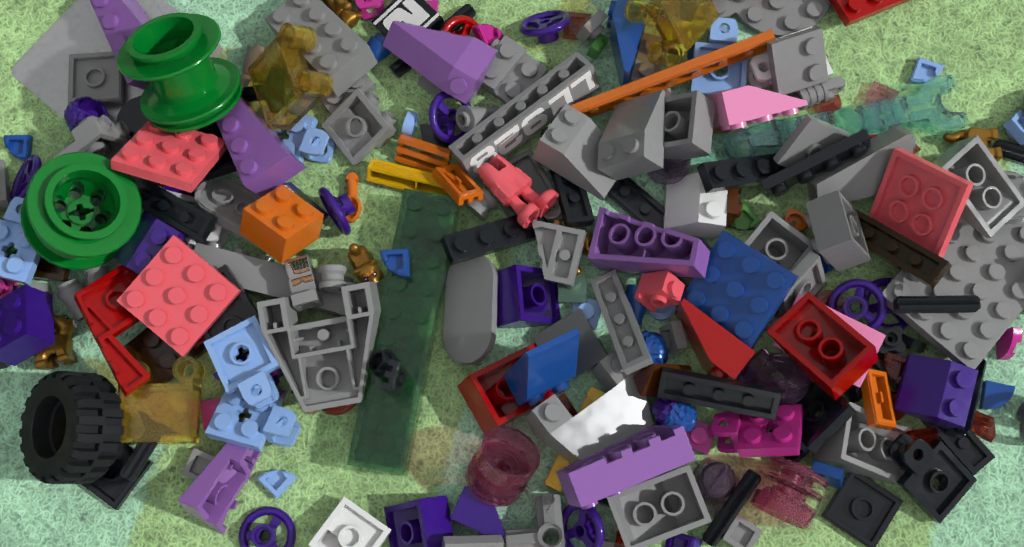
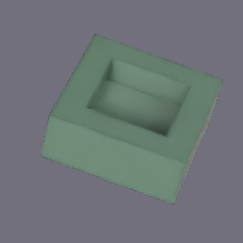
[558,276,587,303]

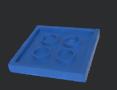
[680,230,799,349]

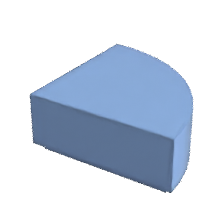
[908,57,944,84]
[256,470,298,499]

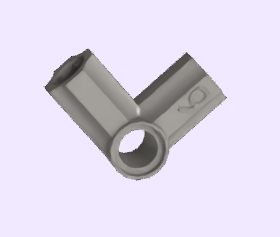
[506,493,566,547]

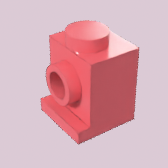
[634,270,685,312]

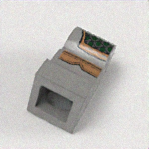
[285,254,324,312]

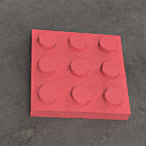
[111,120,228,193]
[869,148,974,258]
[116,235,241,357]

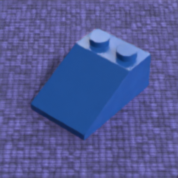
[606,0,651,86]
[503,328,580,407]

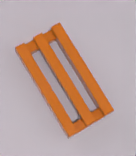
[394,134,452,173]
[433,163,484,206]
[861,369,896,430]

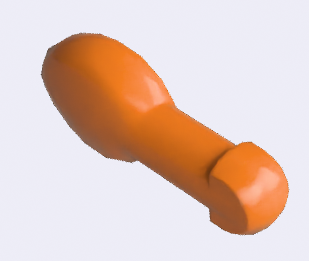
[345,172,362,223]

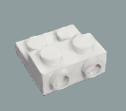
[308,496,391,547]

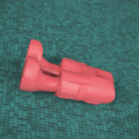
[477,154,559,228]

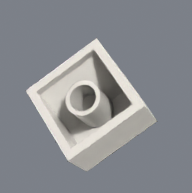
[663,172,728,239]

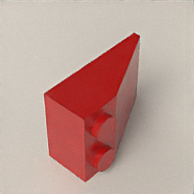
[766,291,878,401]
[675,298,755,380]
[457,343,564,436]

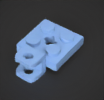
[690,17,748,95]
[262,105,336,164]
[0,197,41,285]
[203,315,280,409]
[205,390,301,452]

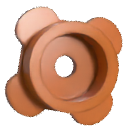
[783,208,808,233]

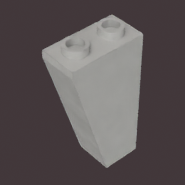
[807,125,916,202]

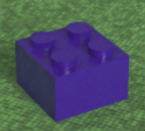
[0,284,55,366]

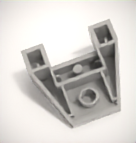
[256,282,381,412]
[526,350,654,464]

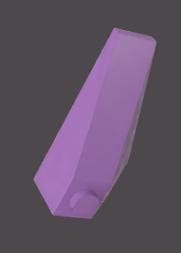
[382,21,498,104]

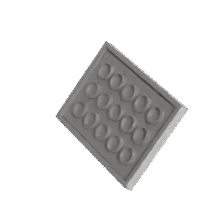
[882,222,1024,369]

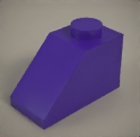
[450,483,506,543]

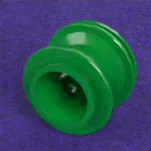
[116,12,242,133]
[21,152,142,270]

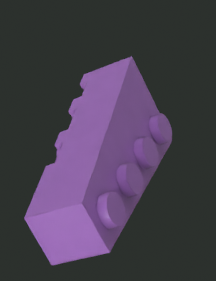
[90,0,150,89]
[216,97,306,197]
[588,207,710,278]
[556,424,696,509]

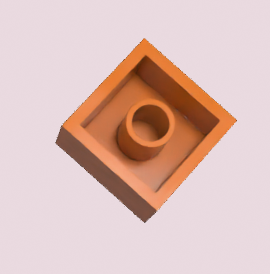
[239,184,324,264]

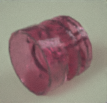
[465,427,540,507]
[750,456,829,530]

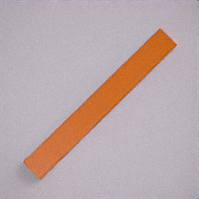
[570,29,775,118]

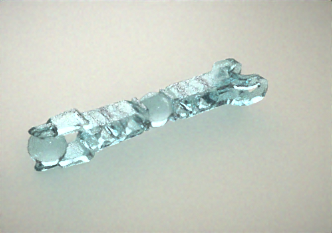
[721,75,969,159]

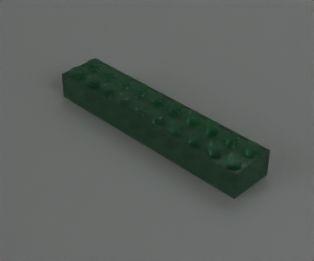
[347,189,461,477]

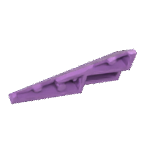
[178,389,286,535]

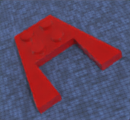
[74,264,206,397]

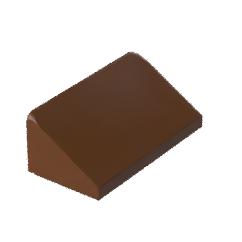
[633,363,692,397]

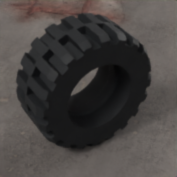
[19,371,124,484]

